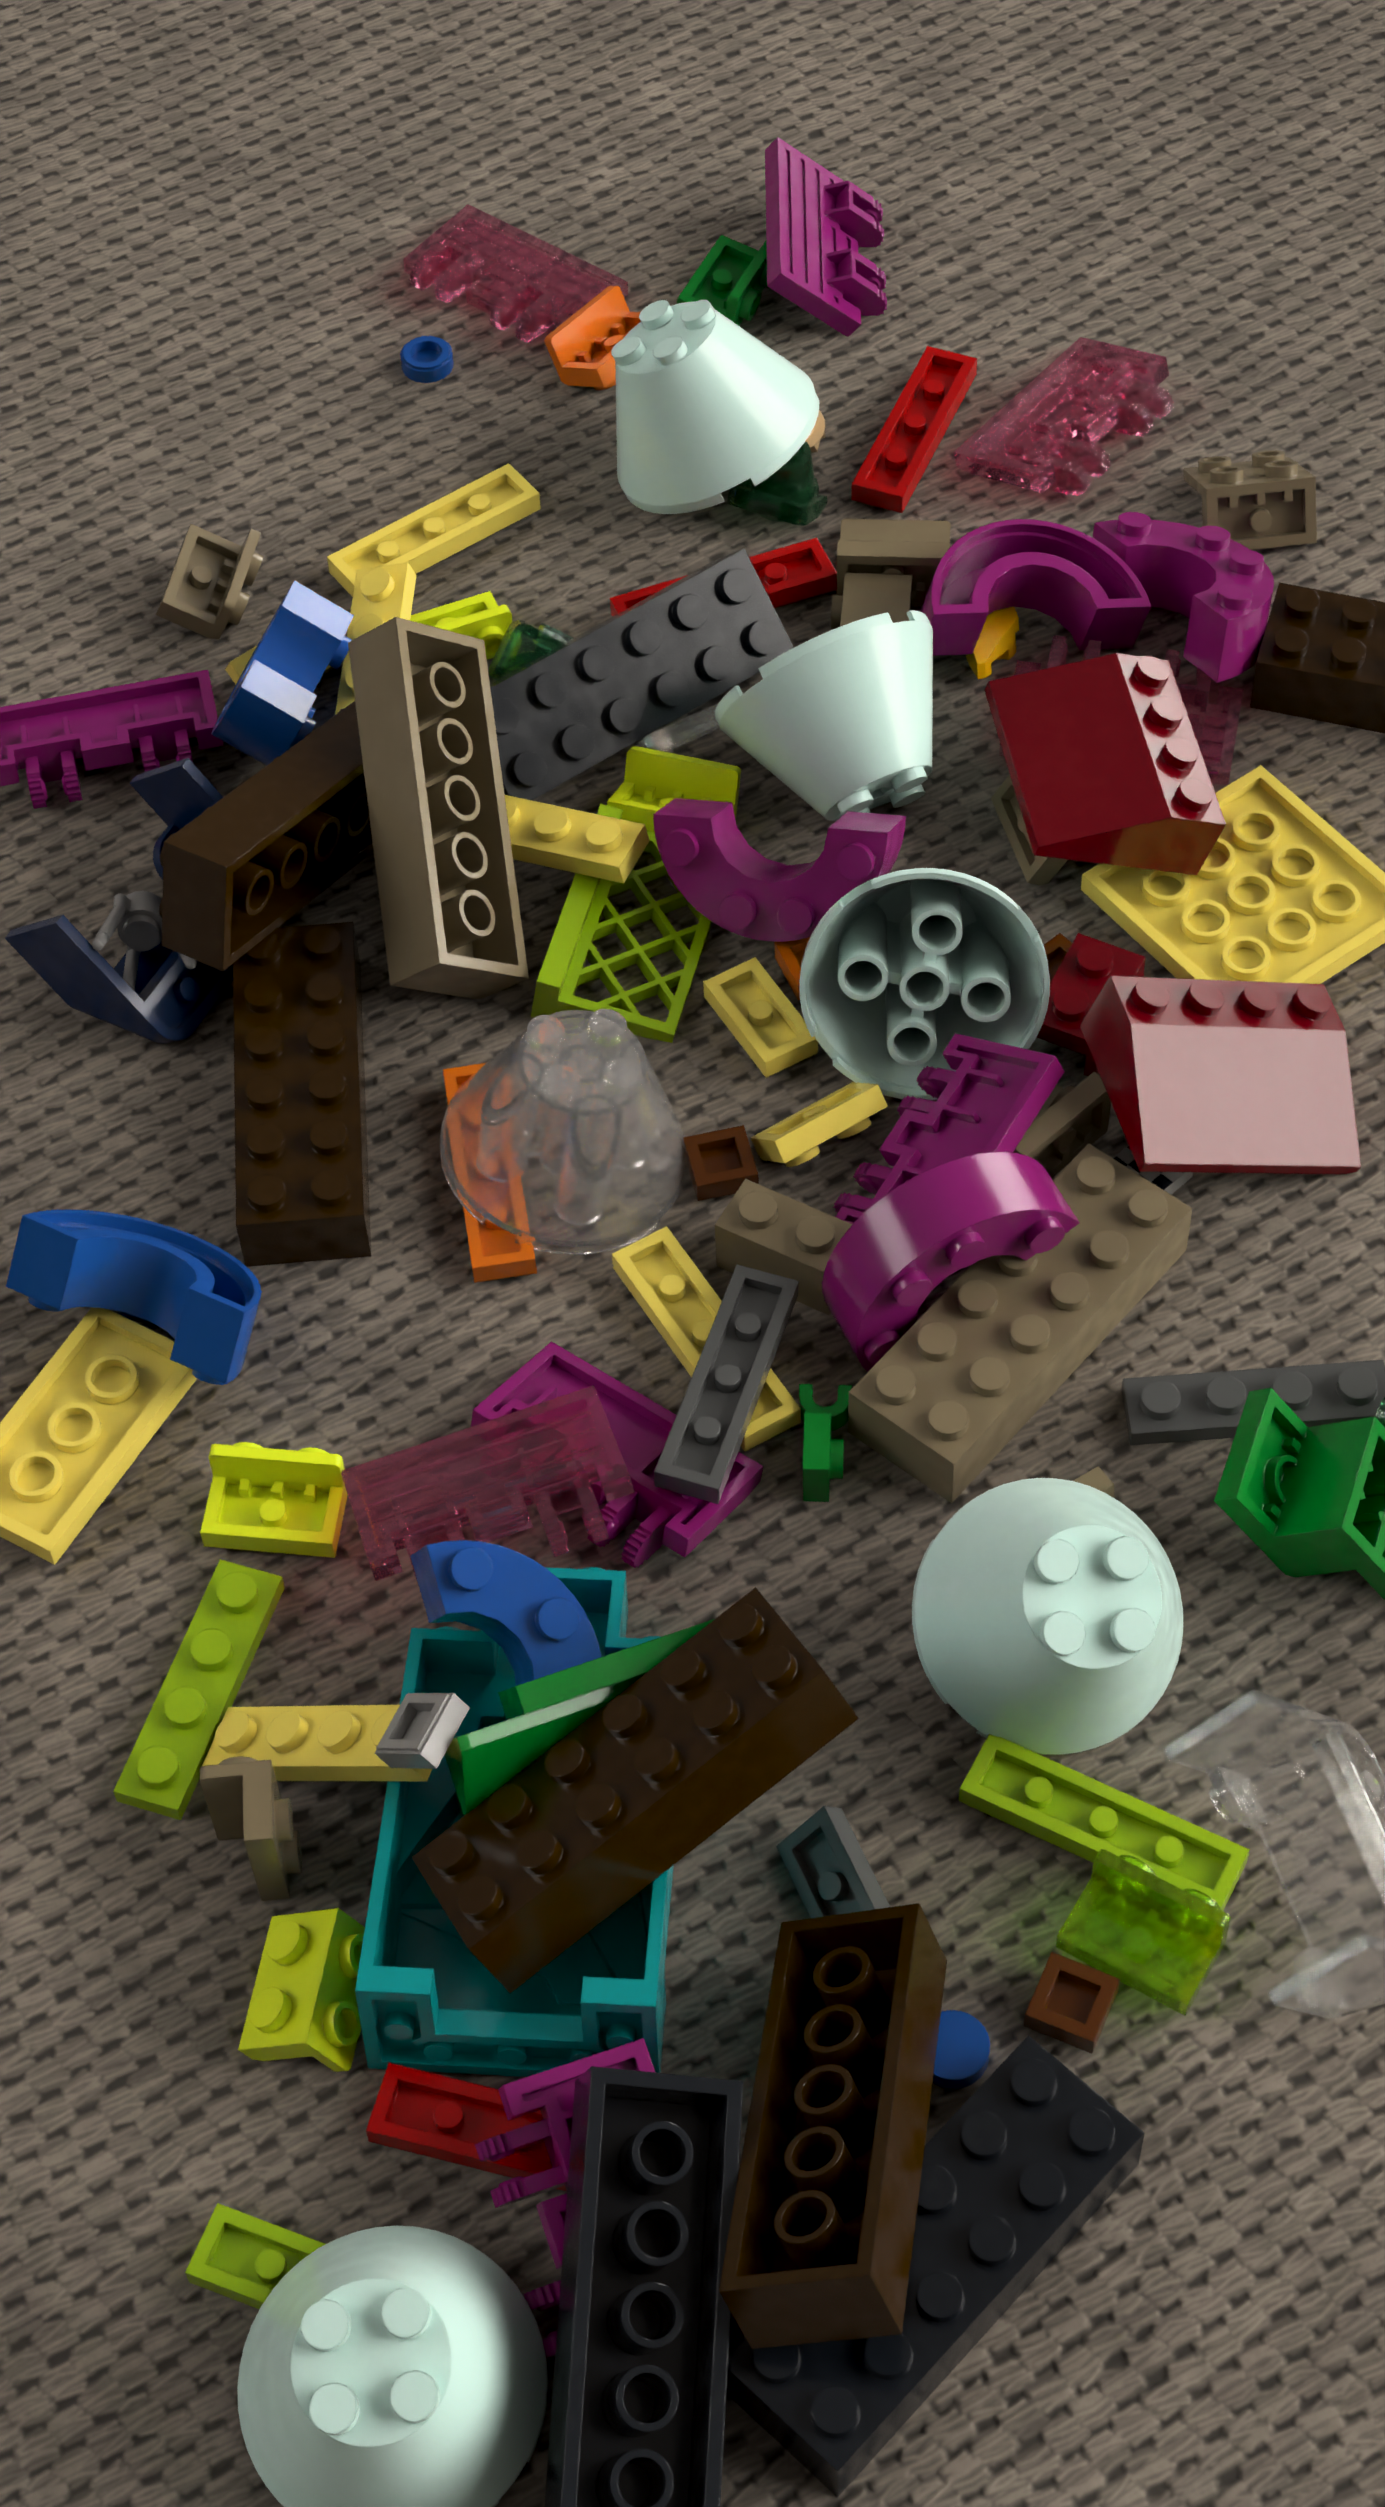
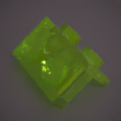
[1056,1849,1231,2016]

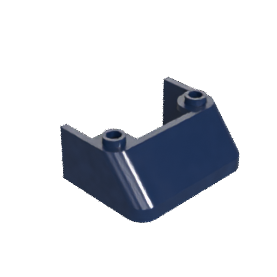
[5,758,233,1044]

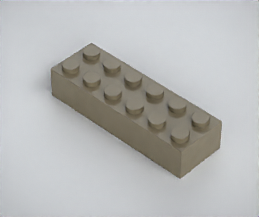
[348,617,529,999]
[848,1143,1193,1503]

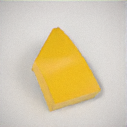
[966,607,1019,679]

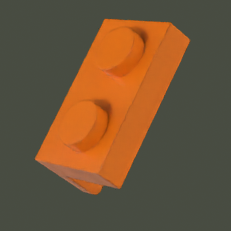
[544,286,641,390]

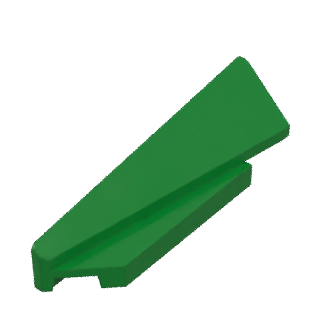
[444,1619,714,1815]

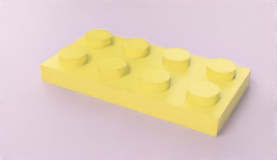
[0,1307,197,1565]

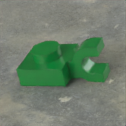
[799,1384,852,1502]

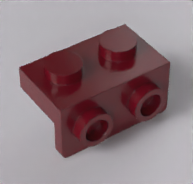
[1037,933,1146,1076]

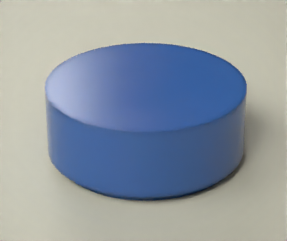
[400,336,454,383]
[932,2010,990,2089]

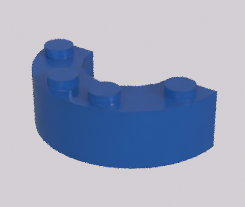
[211,580,354,766]
[6,1209,262,1385]
[410,1540,602,1686]

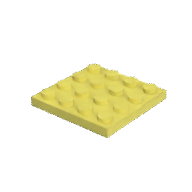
[1081,765,1385,984]

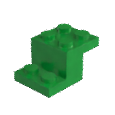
[1214,1388,1385,1600]

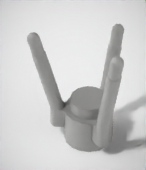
[92,890,197,991]

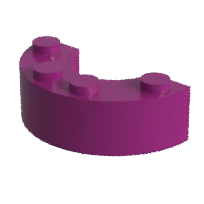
[1092,512,1274,682]
[921,519,1151,656]
[653,798,906,942]
[822,1152,1080,1372]

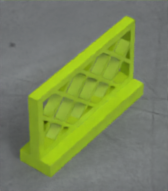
[531,803,712,1043]

